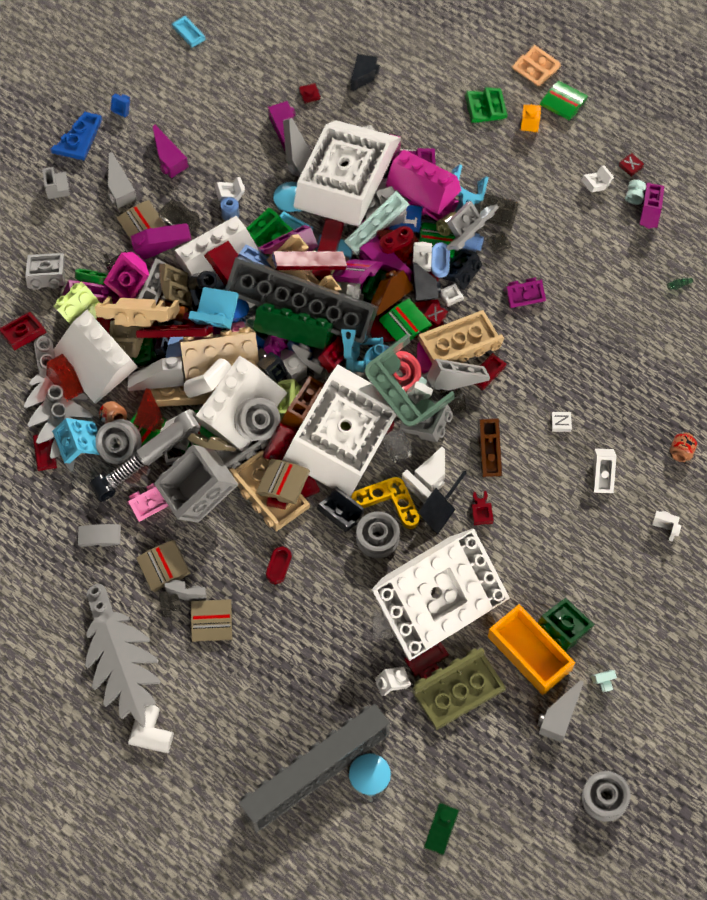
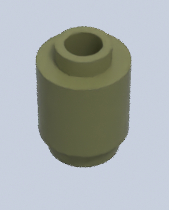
[436,212,456,236]

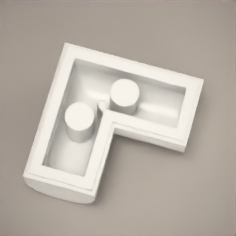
[184,359,232,398]
[128,705,174,753]

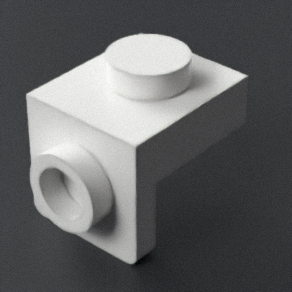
[581,166,614,192]
[214,177,245,201]
[413,242,432,272]
[340,282,361,299]
[407,381,433,404]
[652,511,681,541]
[375,667,411,696]

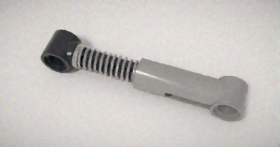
[89,411,201,502]

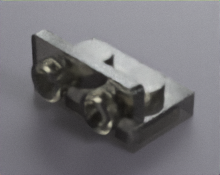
[479,194,519,229]
[158,198,201,230]

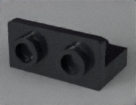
[442,249,482,290]

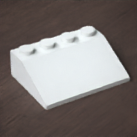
[175,216,258,289]
[54,310,138,404]
[196,356,287,452]

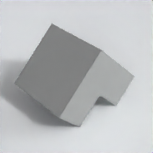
[42,167,70,199]

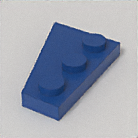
[51,112,102,161]

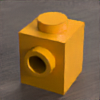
[521,104,541,132]

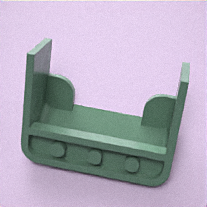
[365,334,455,427]

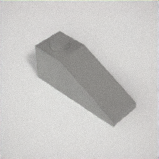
[283,118,312,176]
[107,152,137,208]
[135,258,165,303]
[128,356,185,391]
[426,359,490,390]
[537,680,584,742]

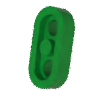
[74,269,108,285]

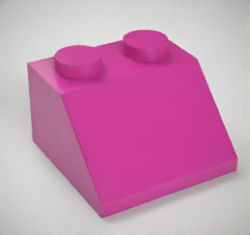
[103,252,149,299]

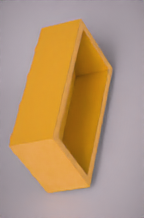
[488,604,575,695]

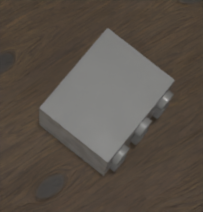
[154,445,239,522]

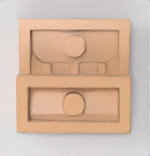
[512,45,561,87]

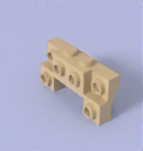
[267,234,342,292]
[95,296,180,328]

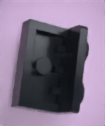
[317,487,365,533]

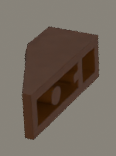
[371,270,414,316]
[280,376,324,432]
[477,418,502,477]

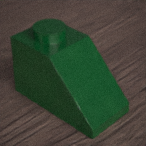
[424,803,459,855]

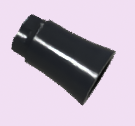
[188,271,218,293]

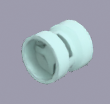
[625,180,646,205]

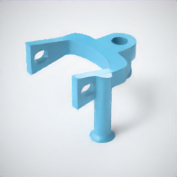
[451,164,488,212]
[341,329,383,374]

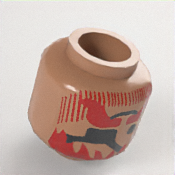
[99,401,127,424]
[670,433,697,462]

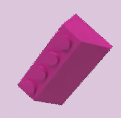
[386,150,461,215]

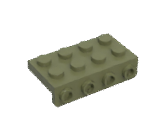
[413,648,506,730]

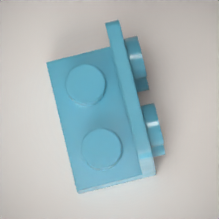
[189,287,239,330]
[52,418,100,463]

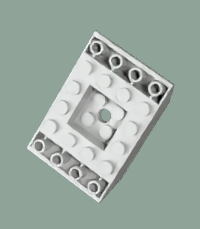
[294,120,401,227]
[282,365,396,497]
[372,529,510,661]

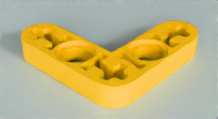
[351,477,419,529]

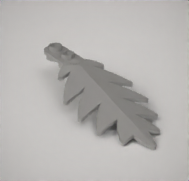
[24,336,93,472]
[85,584,161,727]

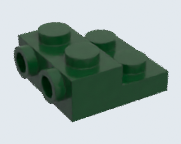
[537,597,595,652]

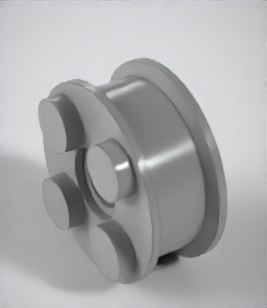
[234,398,280,441]
[95,419,142,464]
[356,512,400,558]
[582,771,631,822]

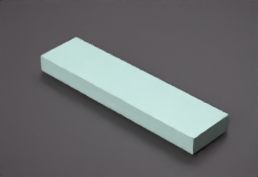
[344,191,409,255]

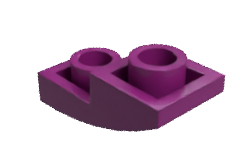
[263,335,288,357]

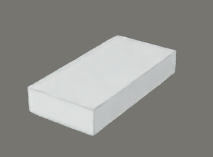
[402,470,432,503]

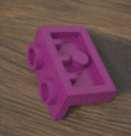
[504,277,546,308]

